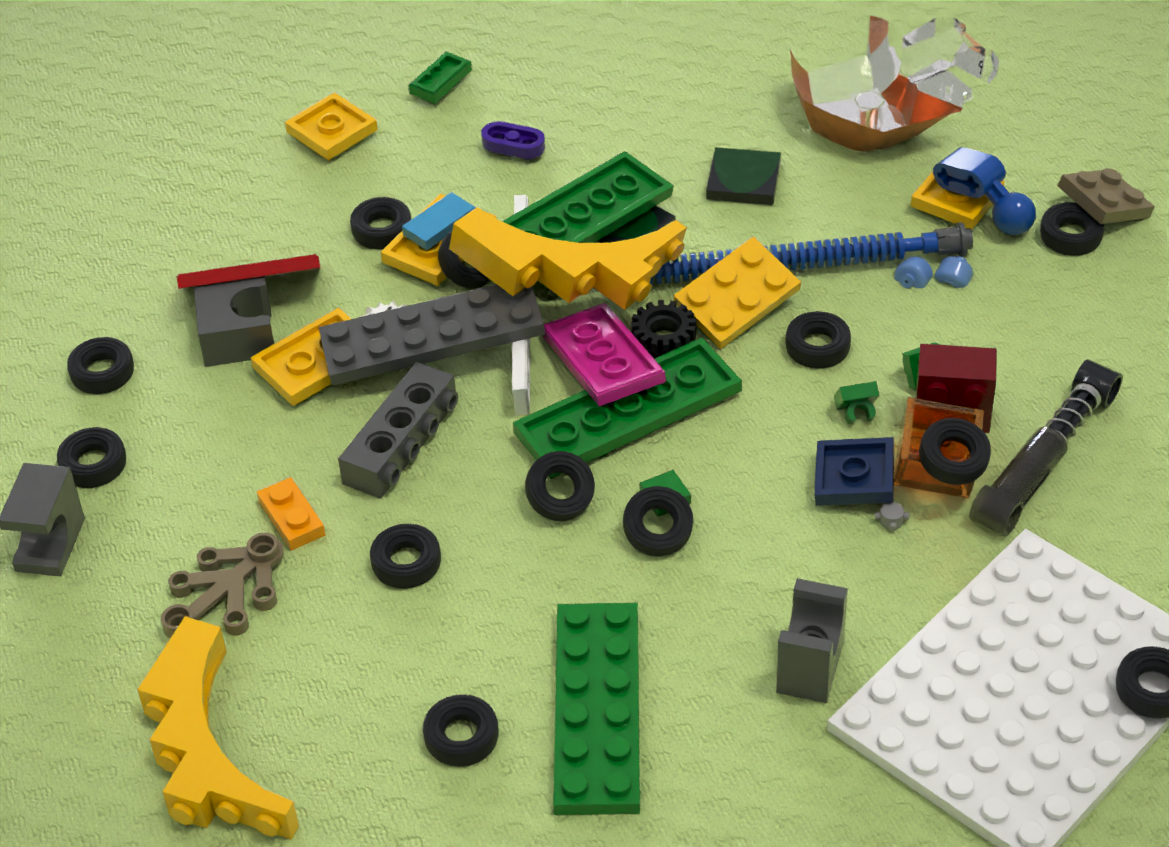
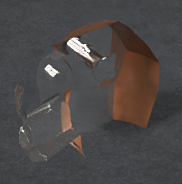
[790,15,999,152]

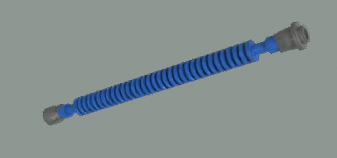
[548,222,973,296]

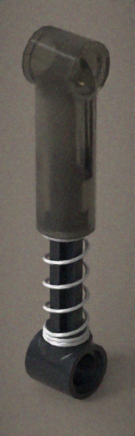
[969,359,1123,536]

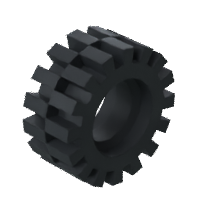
[631,300,696,359]

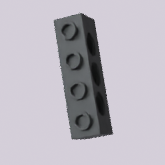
[338,362,458,499]

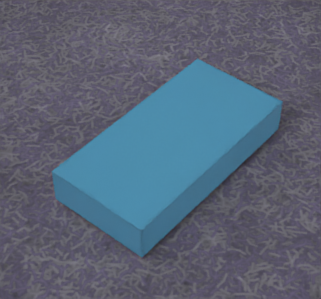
[402,192,475,250]

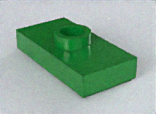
[408,51,472,104]

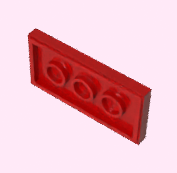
[176,254,321,289]

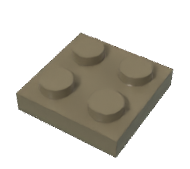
[1057,168,1155,224]

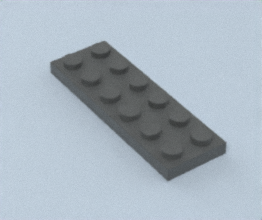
[319,284,546,386]

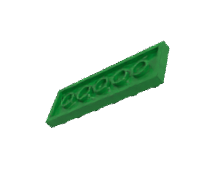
[501,151,674,243]
[513,338,742,479]
[553,602,640,815]

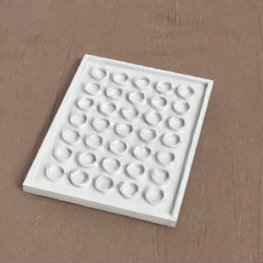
[827,529,1169,847]

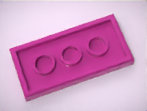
[542,303,666,406]

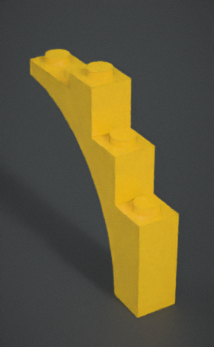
[449,207,687,310]
[137,616,299,840]

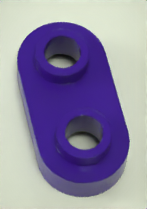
[481,121,545,160]

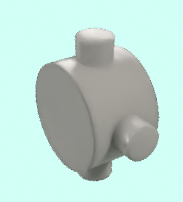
[875,502,909,531]

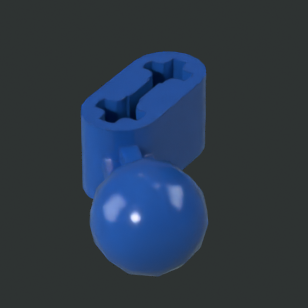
[933,147,1036,236]

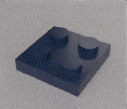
[814,437,895,506]

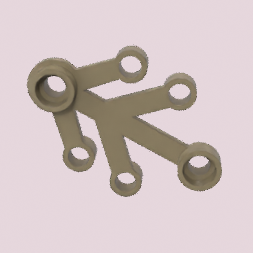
[161,532,284,638]

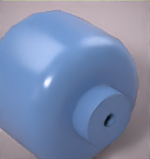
[894,256,933,288]
[934,256,973,288]

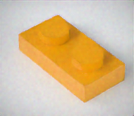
[257,477,326,551]

